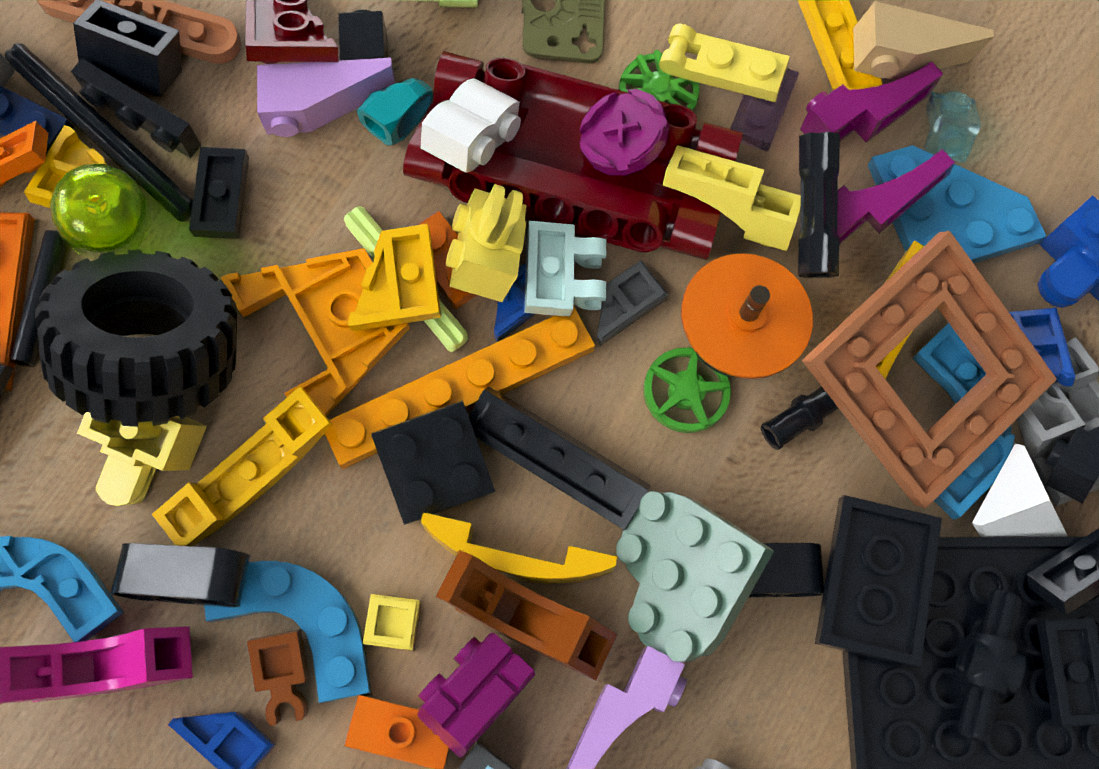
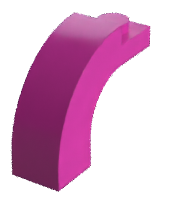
[0,626,193,704]

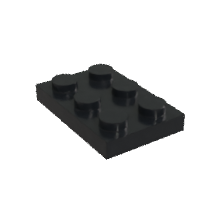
[815,495,942,668]

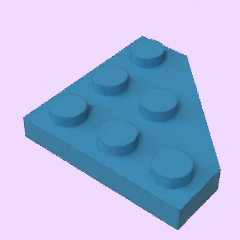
[867,145,1047,263]

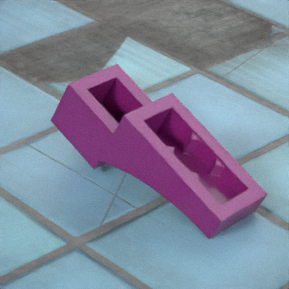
[800,61,943,142]
[837,149,955,245]

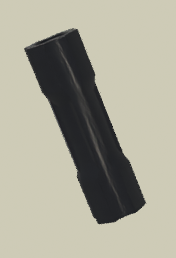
[798,132,840,278]

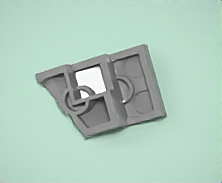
[1017,338,1099,506]

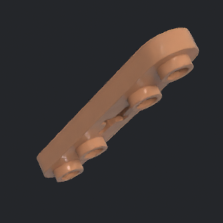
[36,0,242,64]

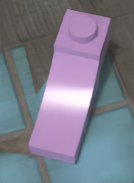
[566,646,687,769]

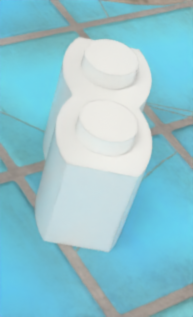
[421,78,521,173]

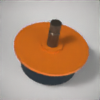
[681,253,813,379]

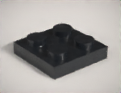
[371,400,495,525]

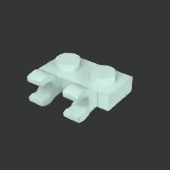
[524,221,606,316]

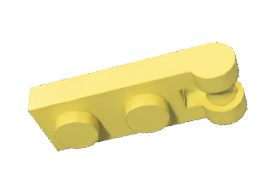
[659,24,790,102]

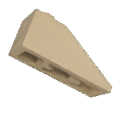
[853,1,994,80]

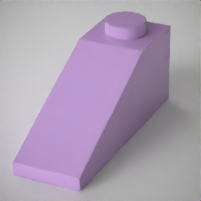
[257,58,396,137]

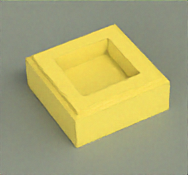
[363,594,421,651]

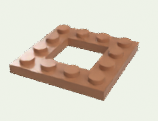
[802,231,1057,509]

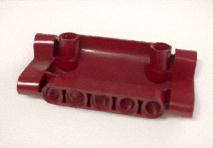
[403,51,743,260]

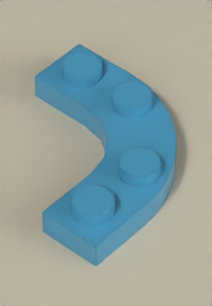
[912,323,1015,520]
[0,536,124,642]
[204,561,372,703]

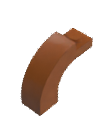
[436,550,618,681]

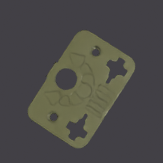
[522,0,605,63]

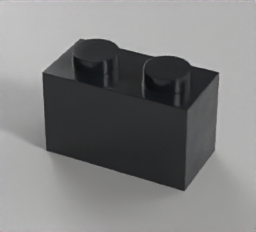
[73,0,182,97]

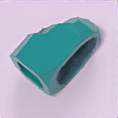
[357,78,433,146]

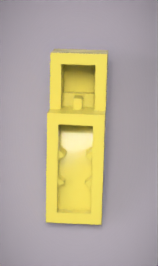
[663,145,801,251]

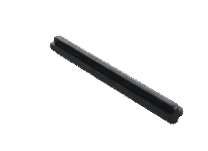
[5,43,193,222]

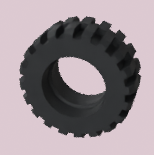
[35,250,237,427]

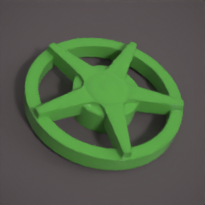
[643,348,731,433]

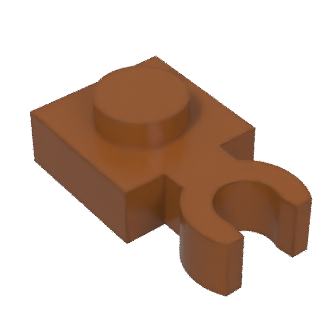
[247,629,310,726]

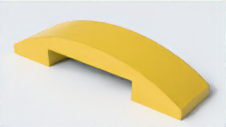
[152,386,332,546]
[421,513,617,584]

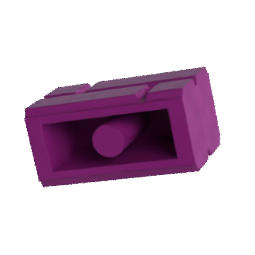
[417,632,536,758]

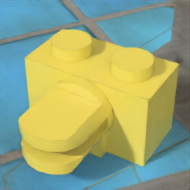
[446,184,527,302]
[77,412,207,506]

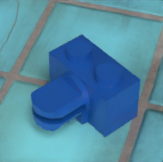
[1038,195,1099,308]

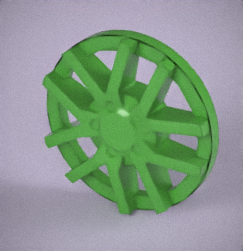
[619,50,699,111]

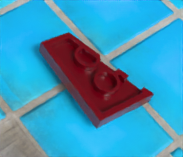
[245,0,338,64]

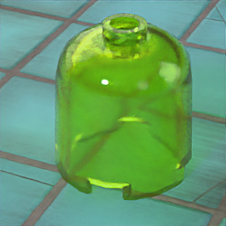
[50,164,152,260]

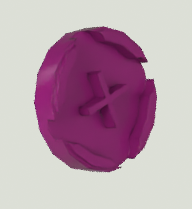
[579,89,669,175]

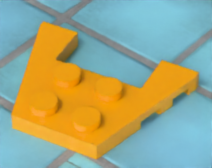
[220,248,410,416]

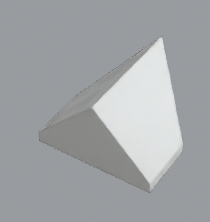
[972,443,1068,537]

